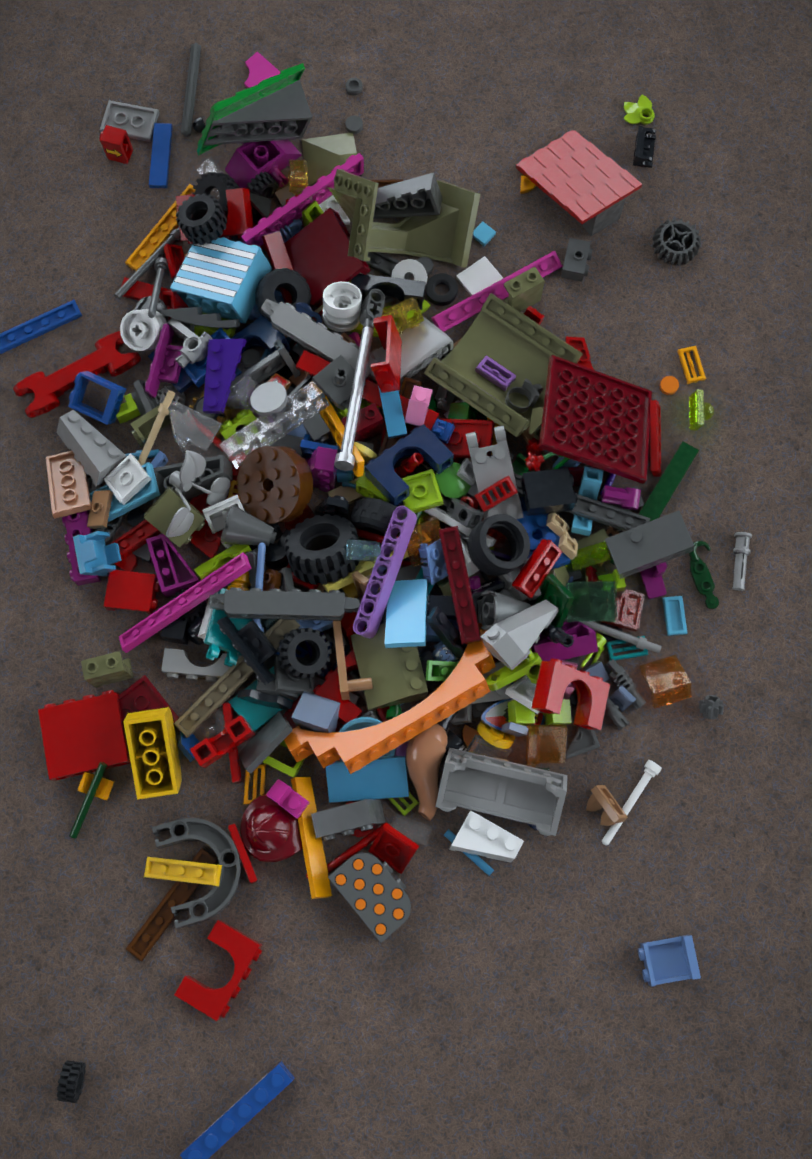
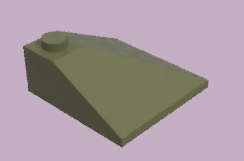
[301,132,357,186]

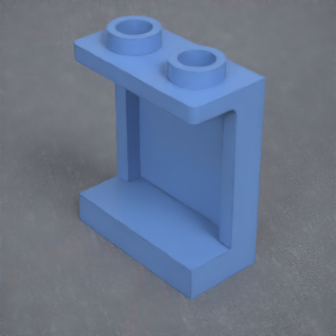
[638,935,701,987]

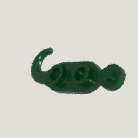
[689,541,719,610]

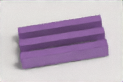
[475,355,516,391]

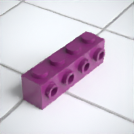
[62,510,101,586]

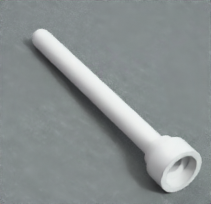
[602,760,662,845]

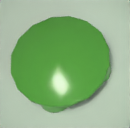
[435,462,471,499]

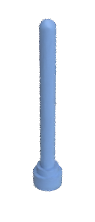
[253,542,266,633]

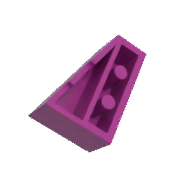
[531,617,598,666]

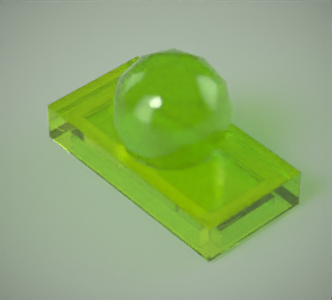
[689,389,714,431]

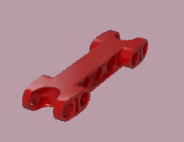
[13,331,141,418]

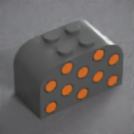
[328,853,411,943]

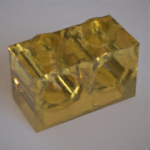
[288,159,308,195]
[381,297,424,335]

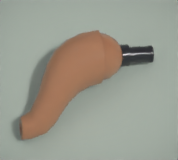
[406,711,458,821]

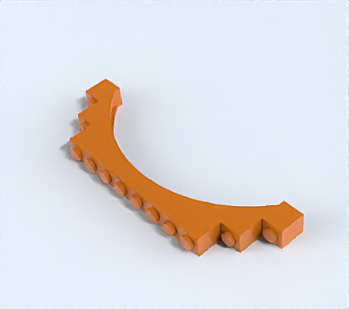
[284,623,496,774]

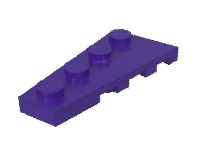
[203,339,247,414]

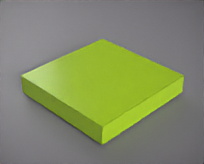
[401,469,444,513]

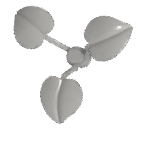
[165,450,231,537]

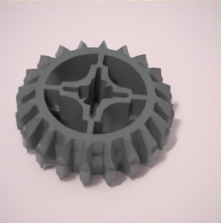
[652,217,701,266]

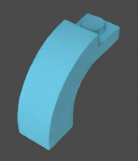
[571,467,603,536]

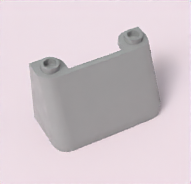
[371,317,454,387]

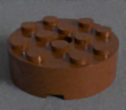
[237,446,313,524]

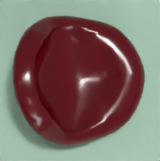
[240,793,303,862]

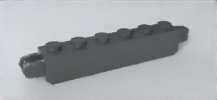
[209,587,361,621]

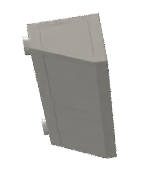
[435,747,567,836]

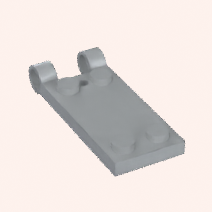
[466,426,523,519]

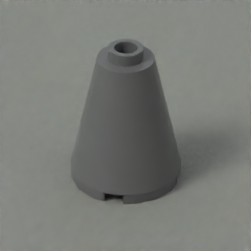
[221,506,277,546]
[477,590,531,630]

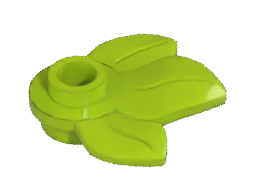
[624,95,655,125]

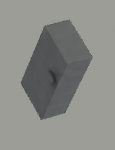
[605,510,694,579]

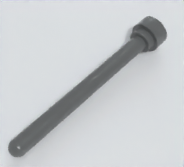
[148,257,169,318]

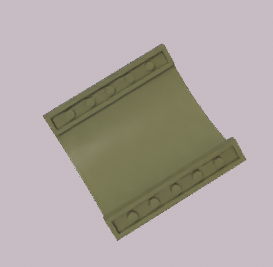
[424,293,583,437]

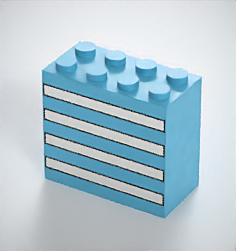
[170,237,273,323]

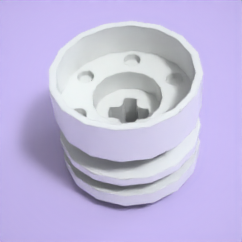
[323,281,362,332]

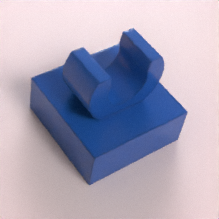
[431,419,455,444]

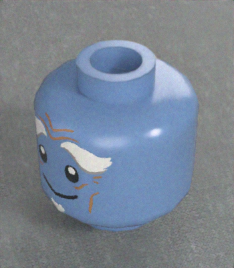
[432,641,459,662]

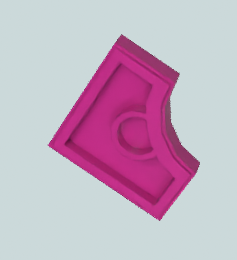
[244,52,280,88]

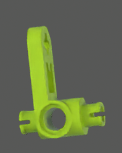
[486,648,542,691]

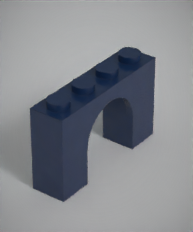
[230,315,291,378]
[365,424,454,506]

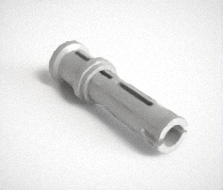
[732,532,752,591]

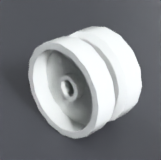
[120,309,167,351]

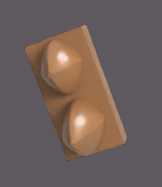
[586,785,628,826]

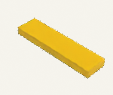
[144,857,222,886]

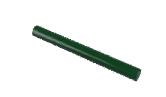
[69,762,107,839]

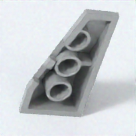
[480,600,559,670]

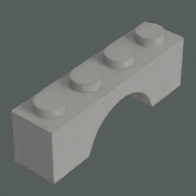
[161,648,242,682]

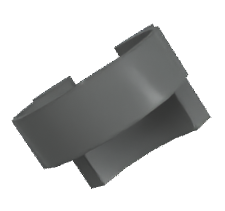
[505,379,543,413]

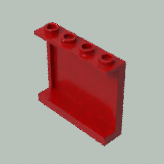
[38,690,131,781]

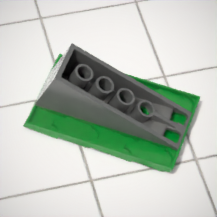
[197,63,312,156]

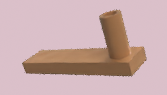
[333,620,373,700]

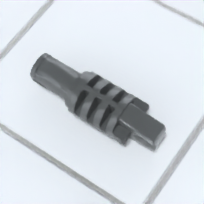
[604,659,646,710]

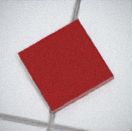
[368,823,419,874]

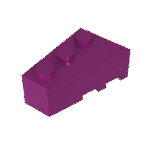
[307,446,338,492]
[146,534,199,598]

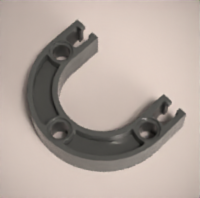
[152,818,241,929]

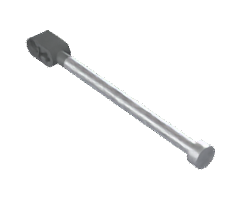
[334,289,385,471]

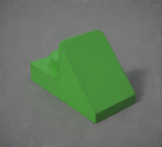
[426,660,459,681]

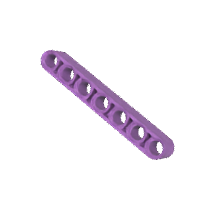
[353,506,417,639]

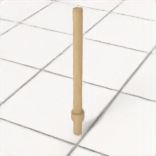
[138,390,175,466]

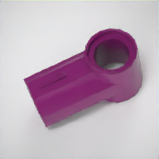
[601,485,641,510]

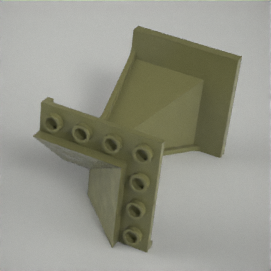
[328,169,481,267]

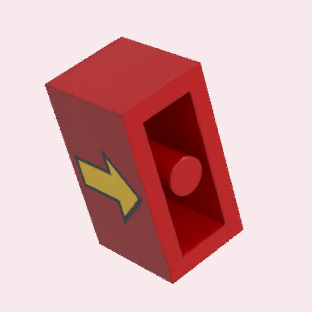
[99,125,133,164]

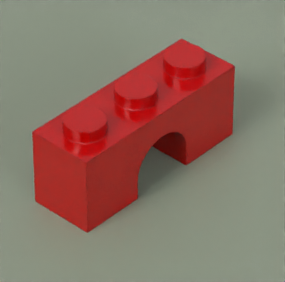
[190,715,255,768]

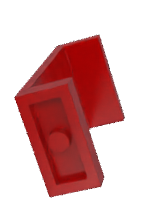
[371,315,402,393]

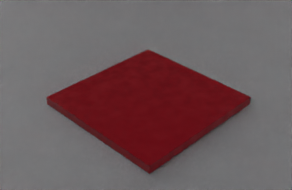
[539,355,652,484]

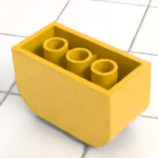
[123,707,182,800]

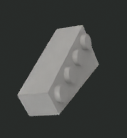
[57,410,127,487]

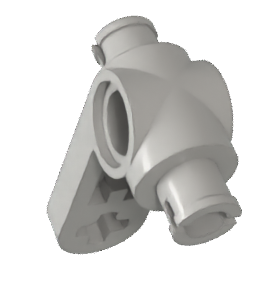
[167,318,212,368]

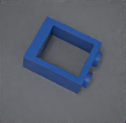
[68,371,126,425]

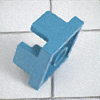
[73,531,121,576]

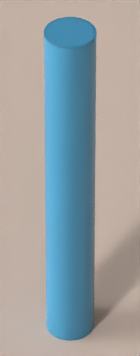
[444,829,494,876]

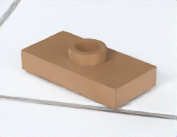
[87,490,113,529]

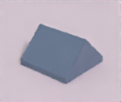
[291,691,340,733]

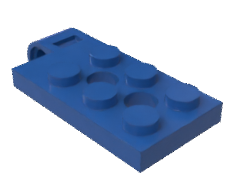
[517,497,570,570]

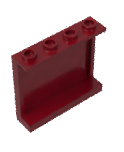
[284,208,371,308]

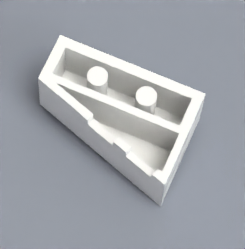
[449,810,524,863]

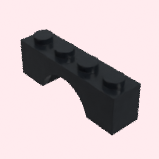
[351,273,426,310]

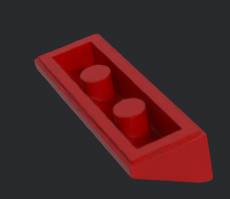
[512,539,562,599]

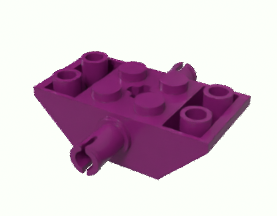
[225,139,302,188]

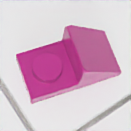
[266,779,310,819]

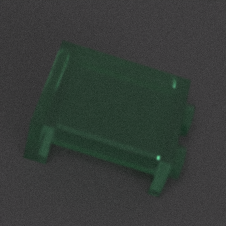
[565,581,618,622]

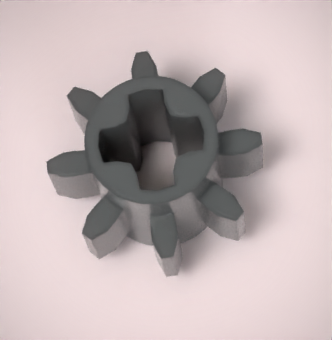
[699,695,724,719]

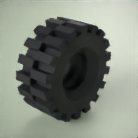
[192,172,238,218]

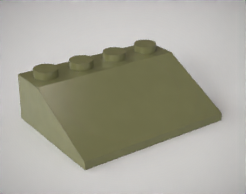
[350,623,428,711]

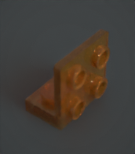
[407,515,441,567]
[639,655,691,709]
[525,725,567,768]

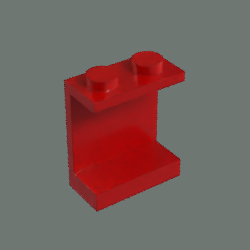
[103,570,161,615]

